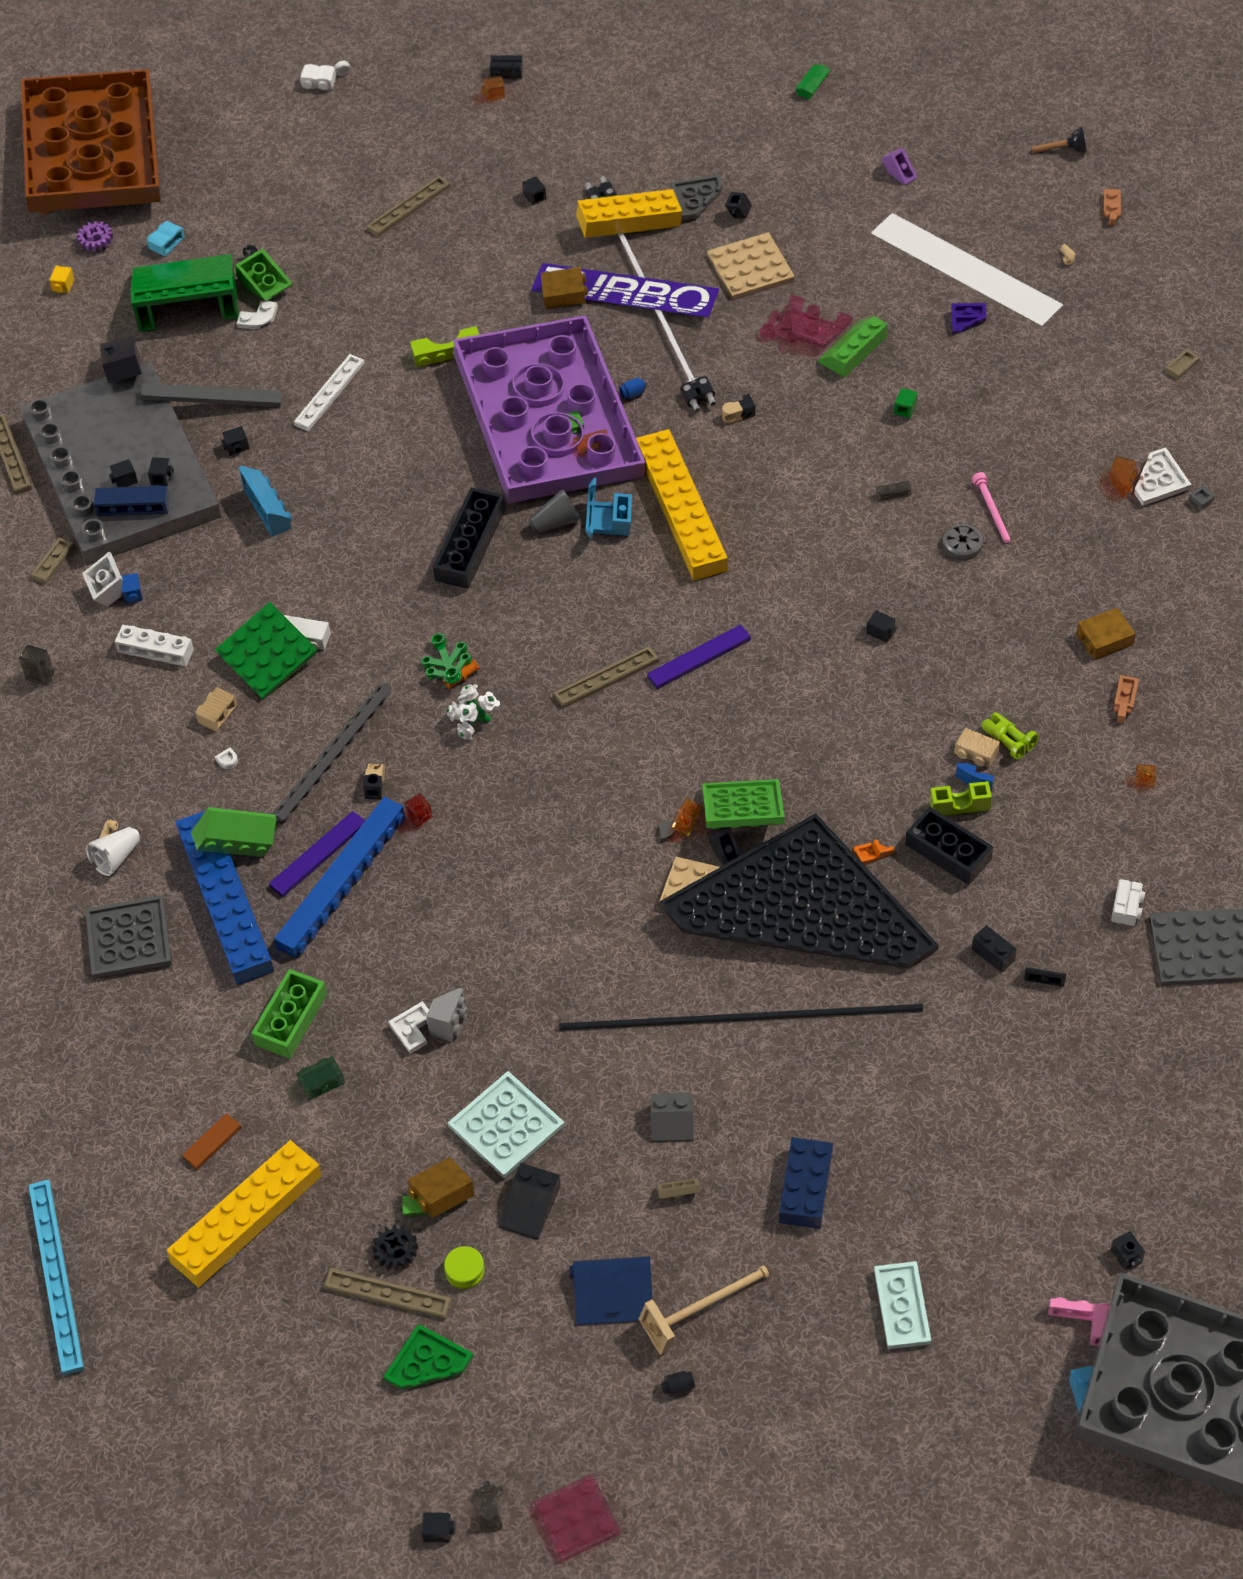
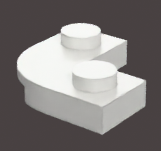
[237,301,278,329]

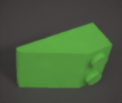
[235,248,293,302]

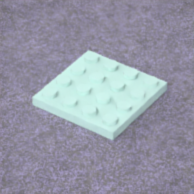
[448,1071,565,1179]

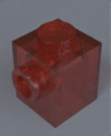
[404,793,433,827]

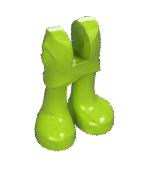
[981,712,1039,760]

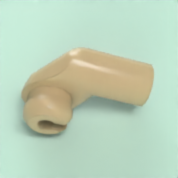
[99,819,118,838]

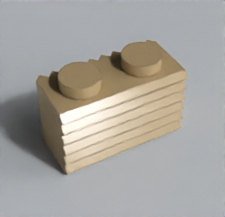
[196,687,238,731]
[954,728,1000,768]

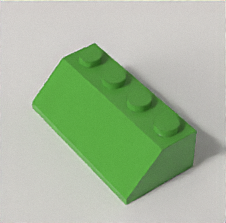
[818,316,887,377]
[191,807,276,857]

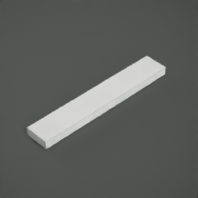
[294,354,365,432]

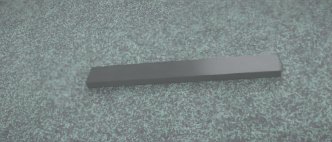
[141,383,281,407]

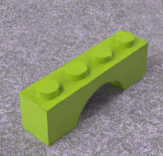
[410,326,479,367]

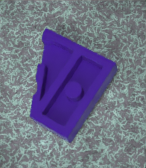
[951,303,986,334]

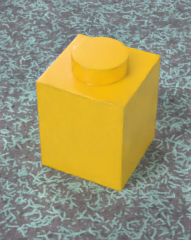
[50,266,74,293]

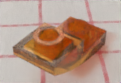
[671,797,703,837]

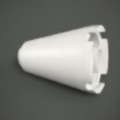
[85,827,140,876]

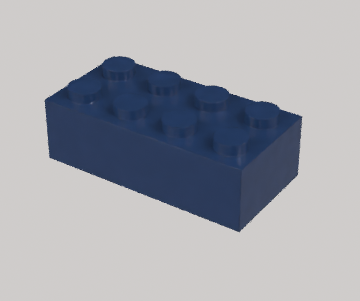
[779,1137,833,1229]

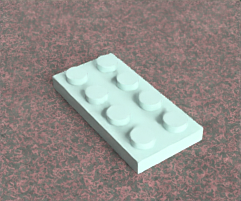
[874,1261,931,1349]

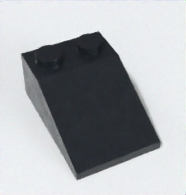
[499,1162,561,1240]

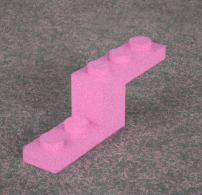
[1048,1298,1109,1346]

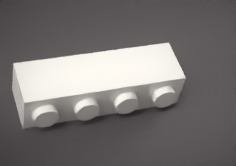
[284,615,331,650]

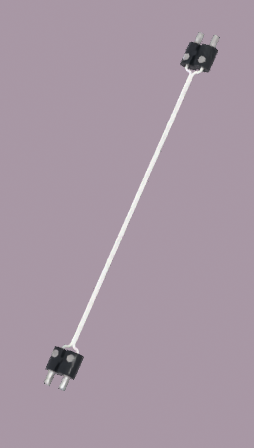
[585,176,716,413]

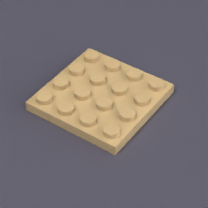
[707,232,795,300]

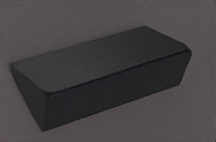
[1024,967,1066,987]

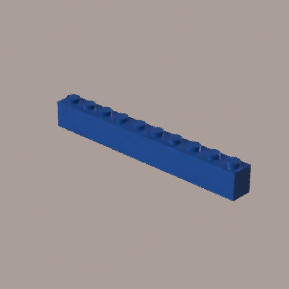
[274,797,405,958]

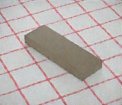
[30,537,75,584]

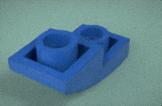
[956,763,994,792]

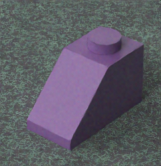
[881,148,917,185]

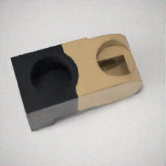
[722,394,755,423]
[363,764,385,800]

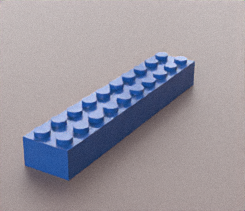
[175,811,274,985]

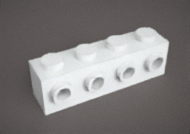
[115,625,194,667]

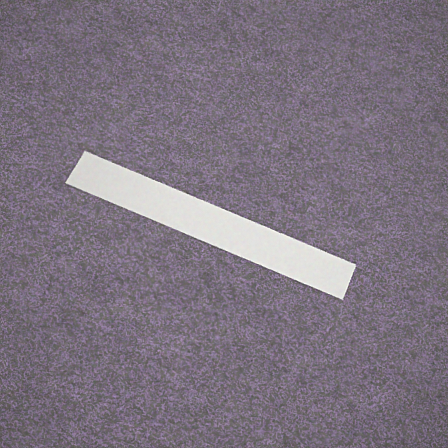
[871,213,1063,325]

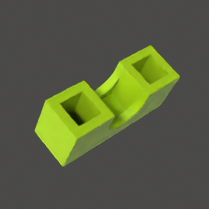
[930,781,992,816]

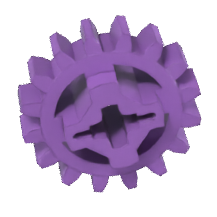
[77,221,113,252]

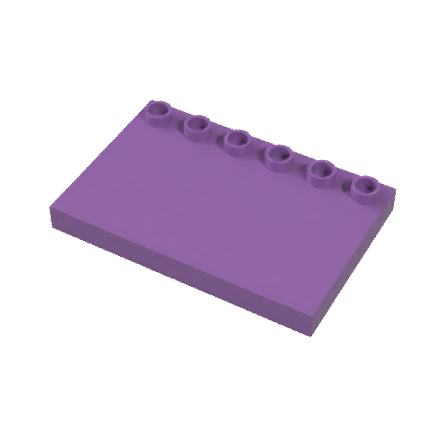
[453,315,646,503]

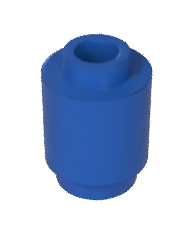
[619,377,646,399]

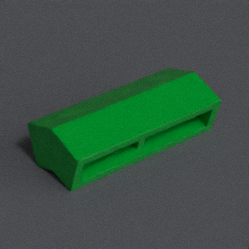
[795,64,830,100]

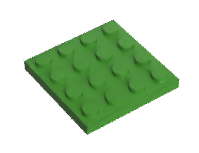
[702,779,785,829]

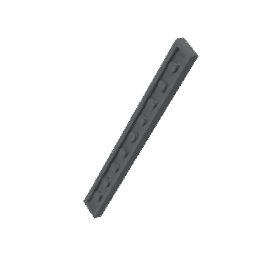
[272,682,392,822]

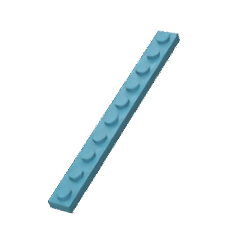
[29,1180,85,1376]

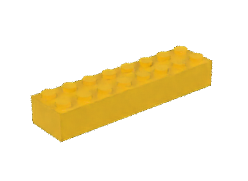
[167,1140,321,1288]

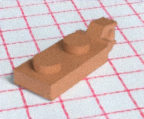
[1103,189,1121,226]
[1114,675,1139,724]

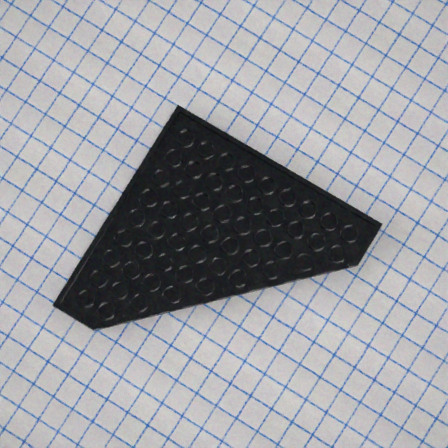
[659,813,939,968]

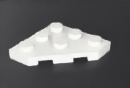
[1134,447,1191,506]

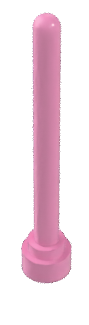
[972,472,1010,543]

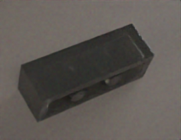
[876,481,911,502]

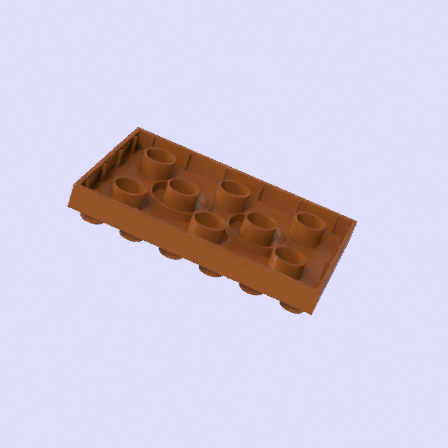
[21,69,161,215]

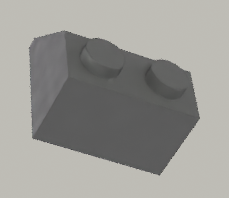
[651,1093,694,1142]

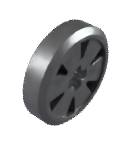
[943,524,983,560]

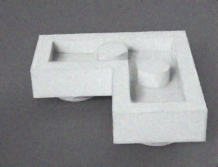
[388,1001,429,1054]

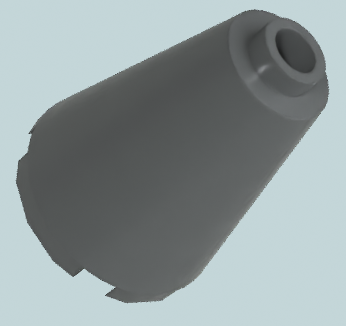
[529,490,580,534]

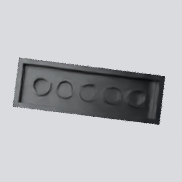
[433,487,506,589]

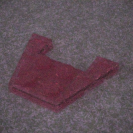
[789,294,854,349]

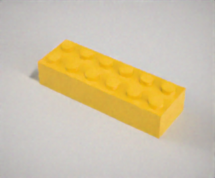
[576,189,682,238]

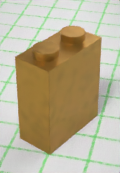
[541,267,588,309]
[1076,607,1136,660]
[407,1157,474,1218]

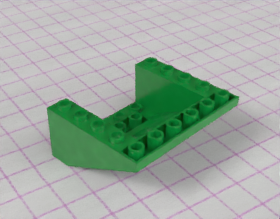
[131,254,239,332]

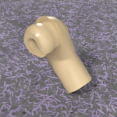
[1060,244,1076,265]

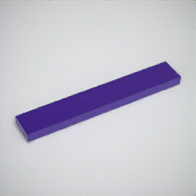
[647,624,751,690]
[269,811,365,897]

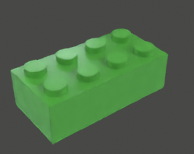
[251,969,328,1059]

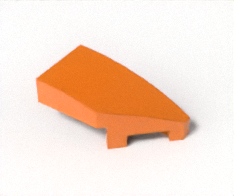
[852,839,895,865]

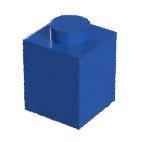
[121,573,143,603]

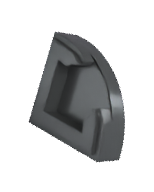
[659,820,678,842]

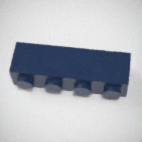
[94,486,170,516]

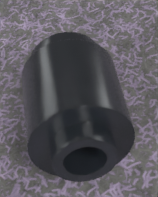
[661,1370,695,1397]

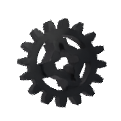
[372,1224,419,1271]

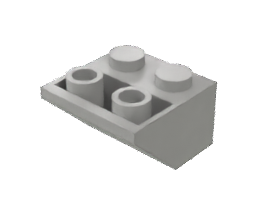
[426,988,468,1042]

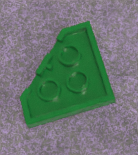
[383,1324,474,1390]

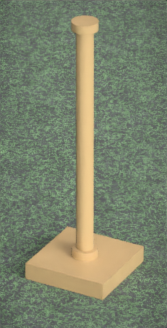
[639,1266,769,1356]

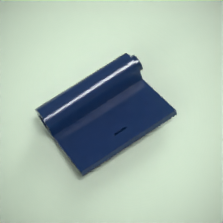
[569,1256,653,1325]

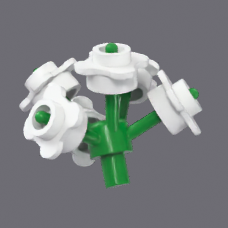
[446,684,500,740]

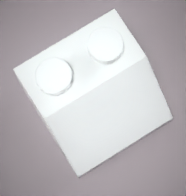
[82,552,123,607]

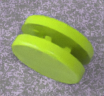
[444,1246,485,1289]

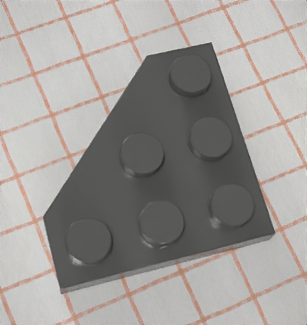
[671,174,723,221]

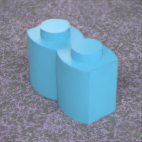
[147,221,185,256]

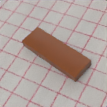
[182,1113,242,1170]

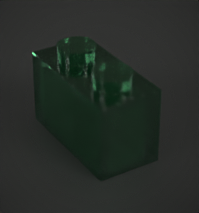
[296,1055,345,1102]

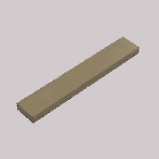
[366,176,450,238]
[0,414,32,495]
[553,646,659,709]
[323,1268,452,1320]

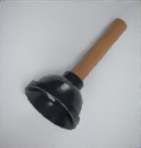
[1032,126,1087,153]

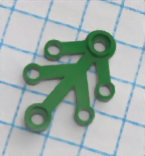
[421,633,472,684]

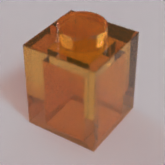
[481,76,505,101]

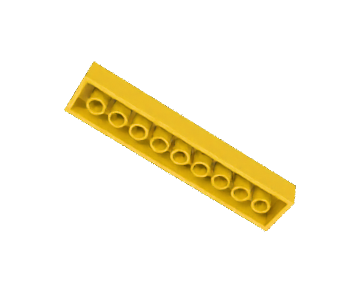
[636,429,728,581]

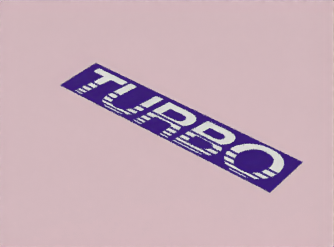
[531,263,720,317]

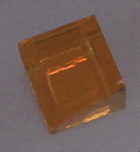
[1134,764,1156,787]

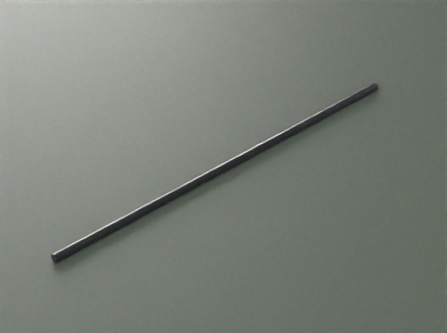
[559,1004,923,1030]

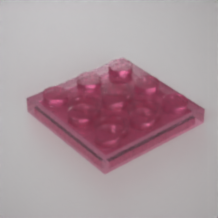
[531,1473,621,1563]

